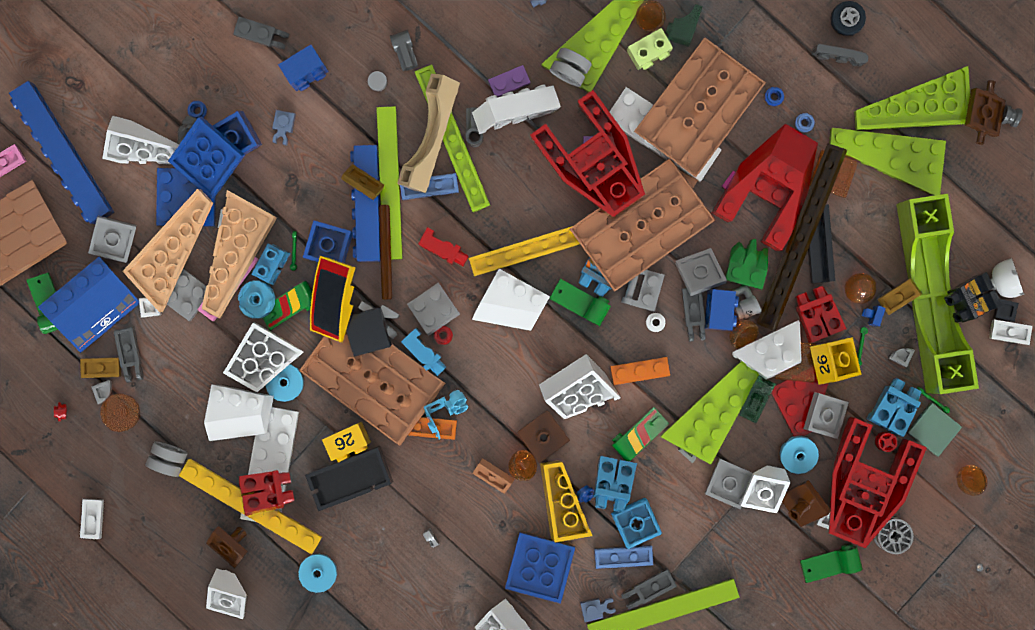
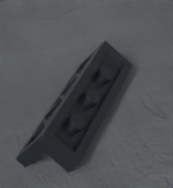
[808,204,835,283]

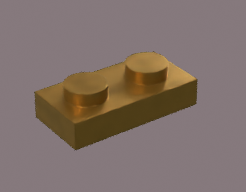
[341,164,385,200]
[878,278,922,315]
[80,358,121,378]

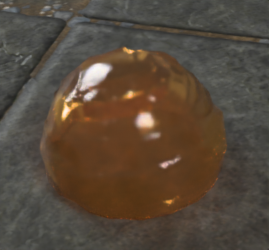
[636,0,666,32]
[845,273,876,304]
[729,320,759,349]
[508,450,537,481]
[956,464,988,496]

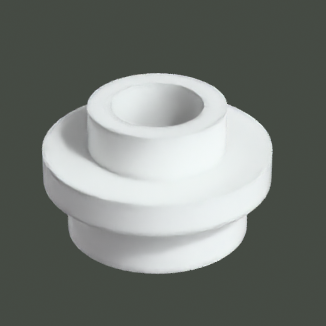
[646,313,665,332]

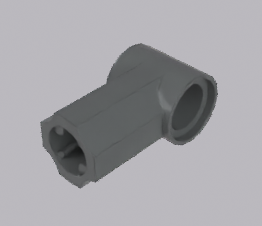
[390,30,418,71]
[466,107,483,147]

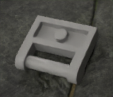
[621,270,665,312]

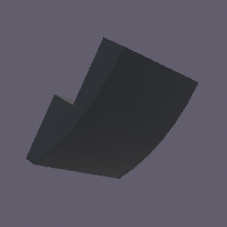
[346,307,392,357]

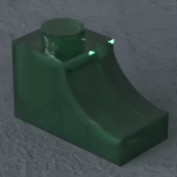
[665,4,703,47]
[739,376,776,424]

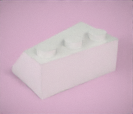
[472,269,550,331]
[223,322,303,392]
[539,354,621,419]
[204,385,274,441]
[475,599,531,630]

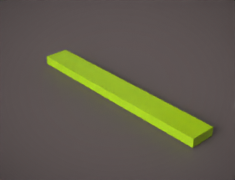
[414,64,490,213]
[377,106,403,260]
[587,578,740,630]

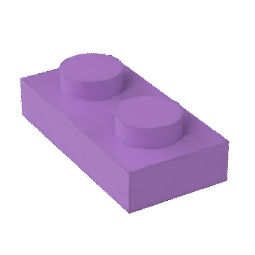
[488,65,531,98]

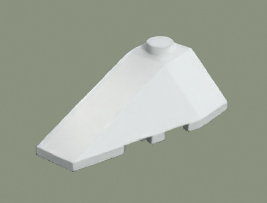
[102,116,179,164]

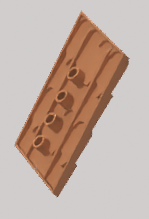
[634,38,766,177]
[570,158,715,292]
[0,180,67,286]
[299,314,446,445]

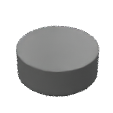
[368,71,387,91]

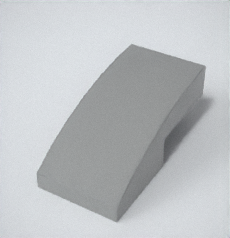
[358,302,400,319]

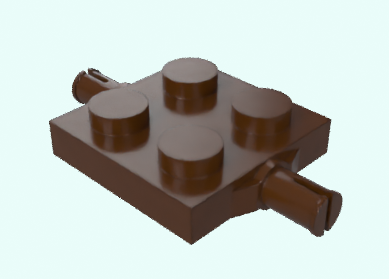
[965,80,1006,145]

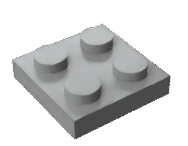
[88,215,137,263]
[675,248,727,296]
[167,268,207,321]
[407,283,460,336]
[803,392,849,439]
[704,458,753,509]

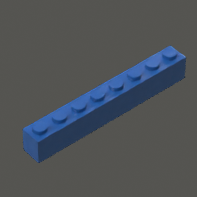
[9,81,115,224]

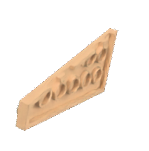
[122,189,213,312]
[202,190,277,318]

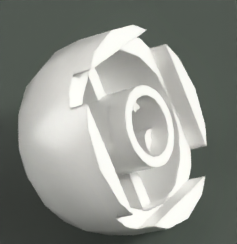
[990,258,1024,298]

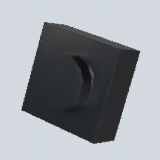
[993,299,1019,322]

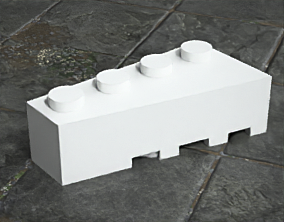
[472,85,561,134]

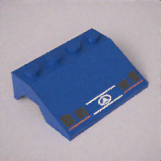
[38,257,139,353]

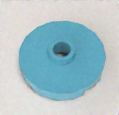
[238,281,275,318]
[265,364,304,402]
[779,435,819,474]
[298,553,337,593]

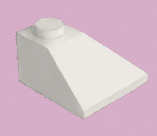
[740,465,790,513]
[206,568,247,619]

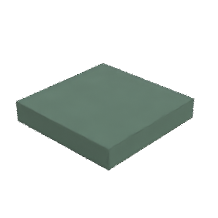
[907,403,962,457]

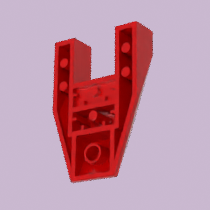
[530,90,645,217]
[712,124,818,251]
[828,417,927,548]

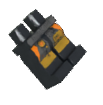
[944,272,1003,323]

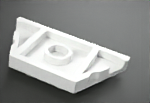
[732,320,801,380]

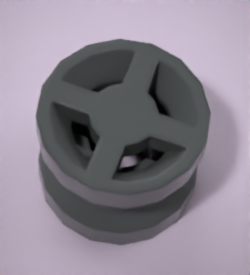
[1001,105,1023,128]

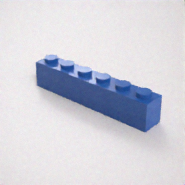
[350,145,381,262]

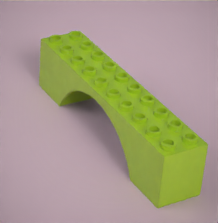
[896,194,979,394]

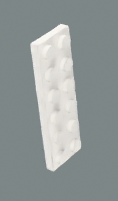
[610,87,721,182]
[240,407,299,522]

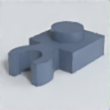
[272,110,296,146]
[580,598,616,622]

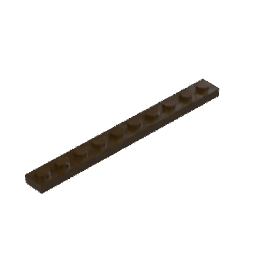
[756,143,847,331]

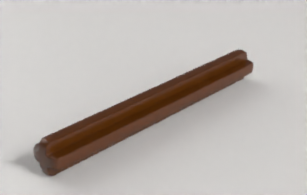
[379,205,392,300]

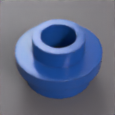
[765,87,784,106]
[187,101,207,119]
[576,485,594,503]

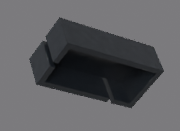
[305,446,393,512]

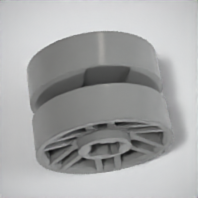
[550,48,592,87]
[145,441,188,477]
[873,516,914,554]

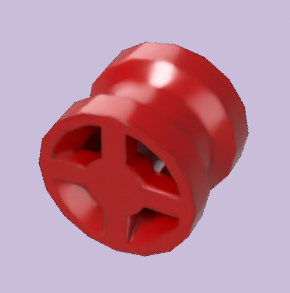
[875,432,897,452]

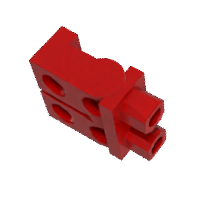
[418,227,469,267]
[795,286,846,343]
[238,470,294,516]

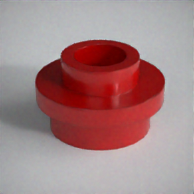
[434,326,453,345]
[54,402,67,421]

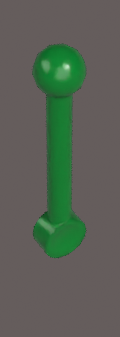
[290,231,297,271]
[857,327,868,366]
[917,387,950,414]

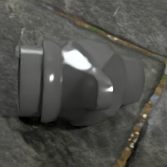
[177,116,197,144]

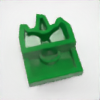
[725,239,768,290]

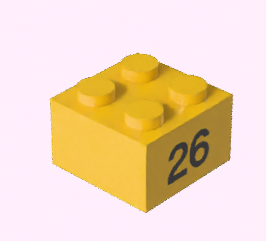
[810,337,862,385]
[322,422,371,462]

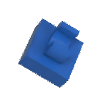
[861,306,886,327]

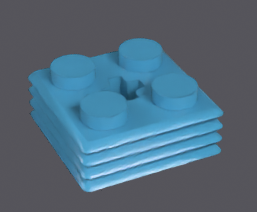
[611,498,662,549]

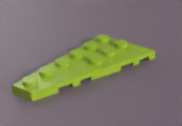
[541,0,644,93]
[854,66,970,130]
[829,128,946,196]
[660,361,759,464]

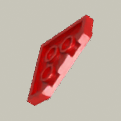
[769,366,829,436]

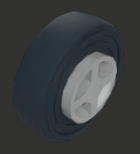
[831,1,866,36]

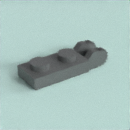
[233,16,289,50]
[812,44,869,67]
[681,288,706,342]
[114,327,144,383]
[621,568,677,609]

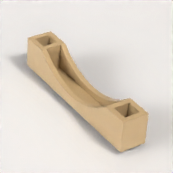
[397,74,460,193]

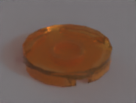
[100,393,140,432]

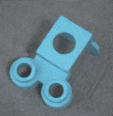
[423,390,468,439]

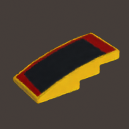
[310,256,356,342]

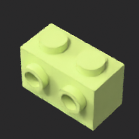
[627,28,673,70]

